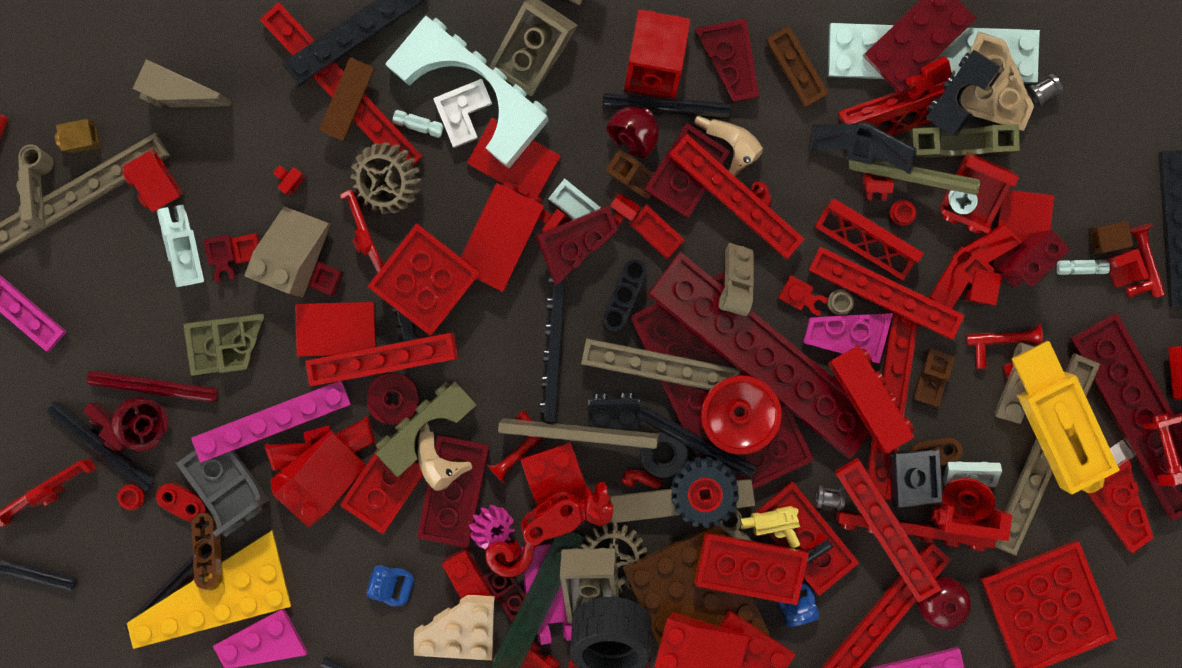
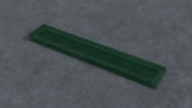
[490,532,584,668]

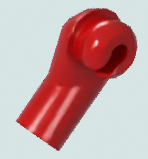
[751,181,772,207]
[621,469,662,490]

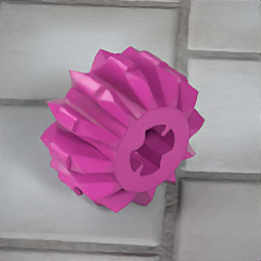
[469,504,515,549]

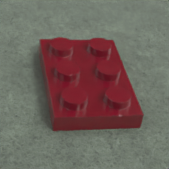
[643,123,730,218]

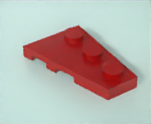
[1087,458,1154,553]

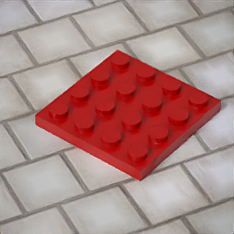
[980,540,1118,668]

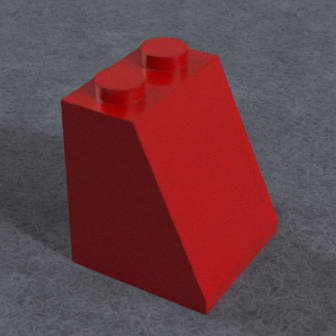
[624,9,690,99]

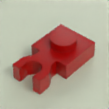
[905,56,952,99]
[777,275,828,316]

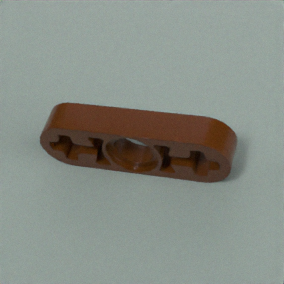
[192,513,222,590]

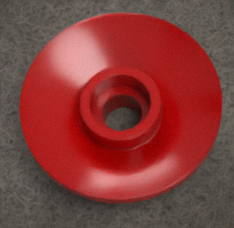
[942,478,996,521]

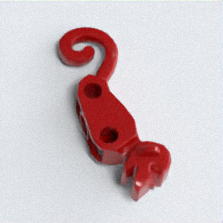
[485,482,614,577]

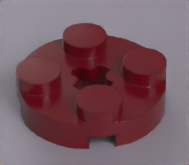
[367,372,420,425]

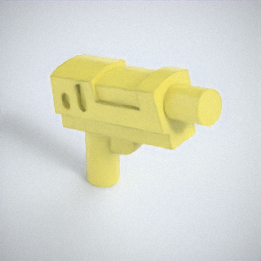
[740,506,800,548]

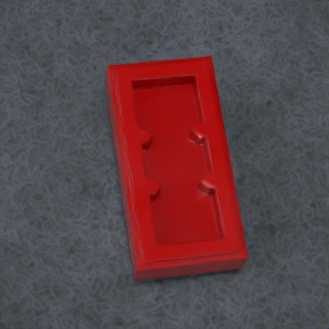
[629,205,685,259]

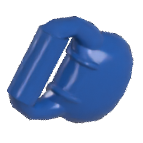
[367,565,415,606]
[777,580,819,628]

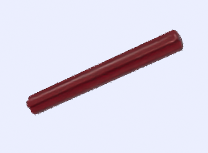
[87,371,218,403]

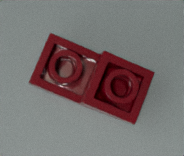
[83,402,128,451]
[483,563,527,621]

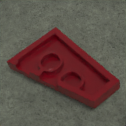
[695,18,760,102]
[535,205,618,285]

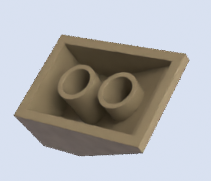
[489,0,578,97]
[133,59,233,109]
[244,206,331,297]
[560,548,619,623]

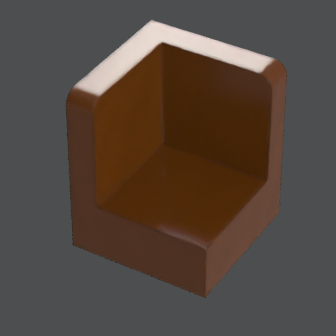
[1088,221,1133,254]

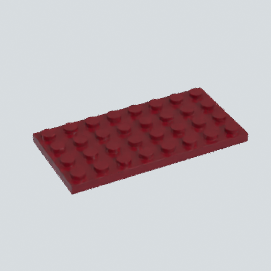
[630,271,814,489]

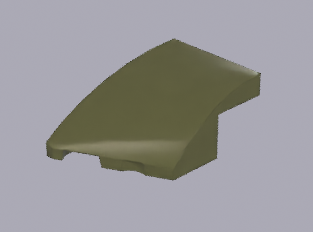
[183,314,264,376]

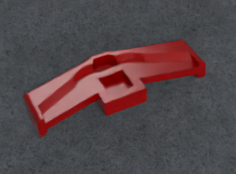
[340,190,384,272]
[929,223,1024,309]
[265,416,375,471]
[0,458,97,527]

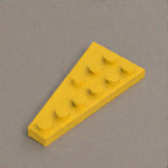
[127,530,291,649]

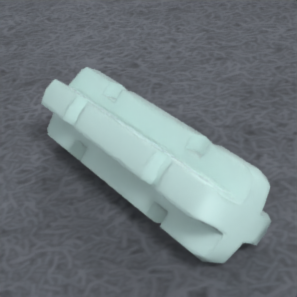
[392,110,444,138]
[1056,260,1110,275]

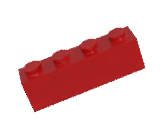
[828,345,914,454]

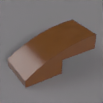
[605,149,654,201]
[912,348,955,409]

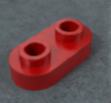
[156,483,208,522]

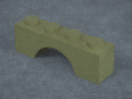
[906,124,1020,158]
[374,381,476,477]

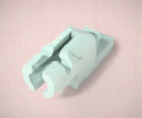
[157,205,204,287]

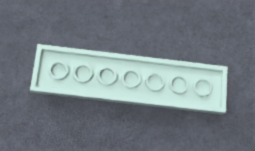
[827,23,1040,84]

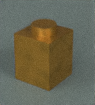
[55,119,101,154]

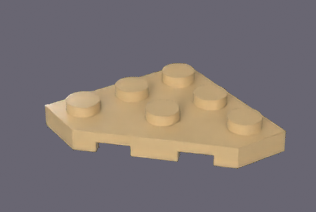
[961,31,1034,131]
[414,595,495,661]

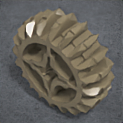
[350,142,422,214]
[580,523,647,593]

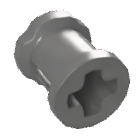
[1027,74,1064,107]
[815,485,846,511]

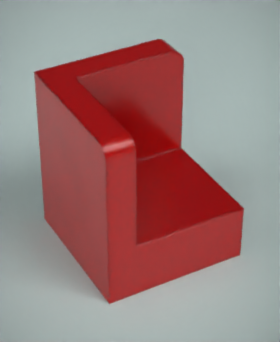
[1105,249,1149,287]
[963,269,1003,306]

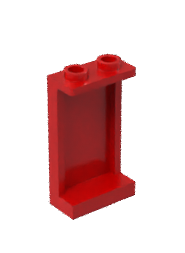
[461,181,545,292]

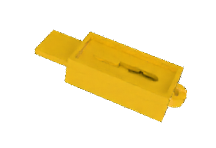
[1012,341,1120,494]

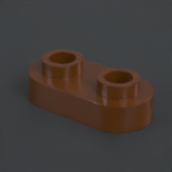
[909,437,963,466]

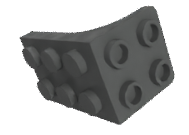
[176,450,270,537]

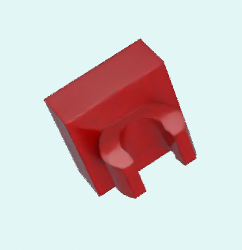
[273,165,306,196]
[863,173,894,201]
[610,193,641,226]
[539,209,571,232]

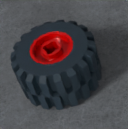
[671,456,739,528]

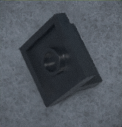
[890,449,942,508]

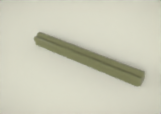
[849,159,980,195]

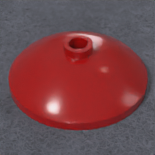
[701,375,782,454]

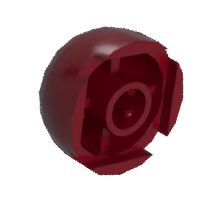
[606,107,659,158]
[111,397,168,451]
[916,576,971,630]

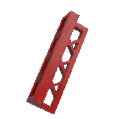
[838,85,945,136]
[814,199,924,281]

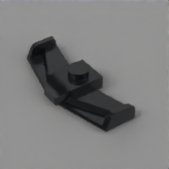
[808,121,917,174]

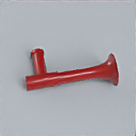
[1125,223,1165,298]
[966,323,1043,368]
[486,410,544,485]

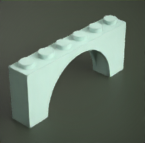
[385,16,549,168]

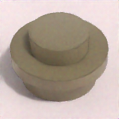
[827,289,854,315]

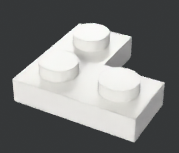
[433,79,492,148]

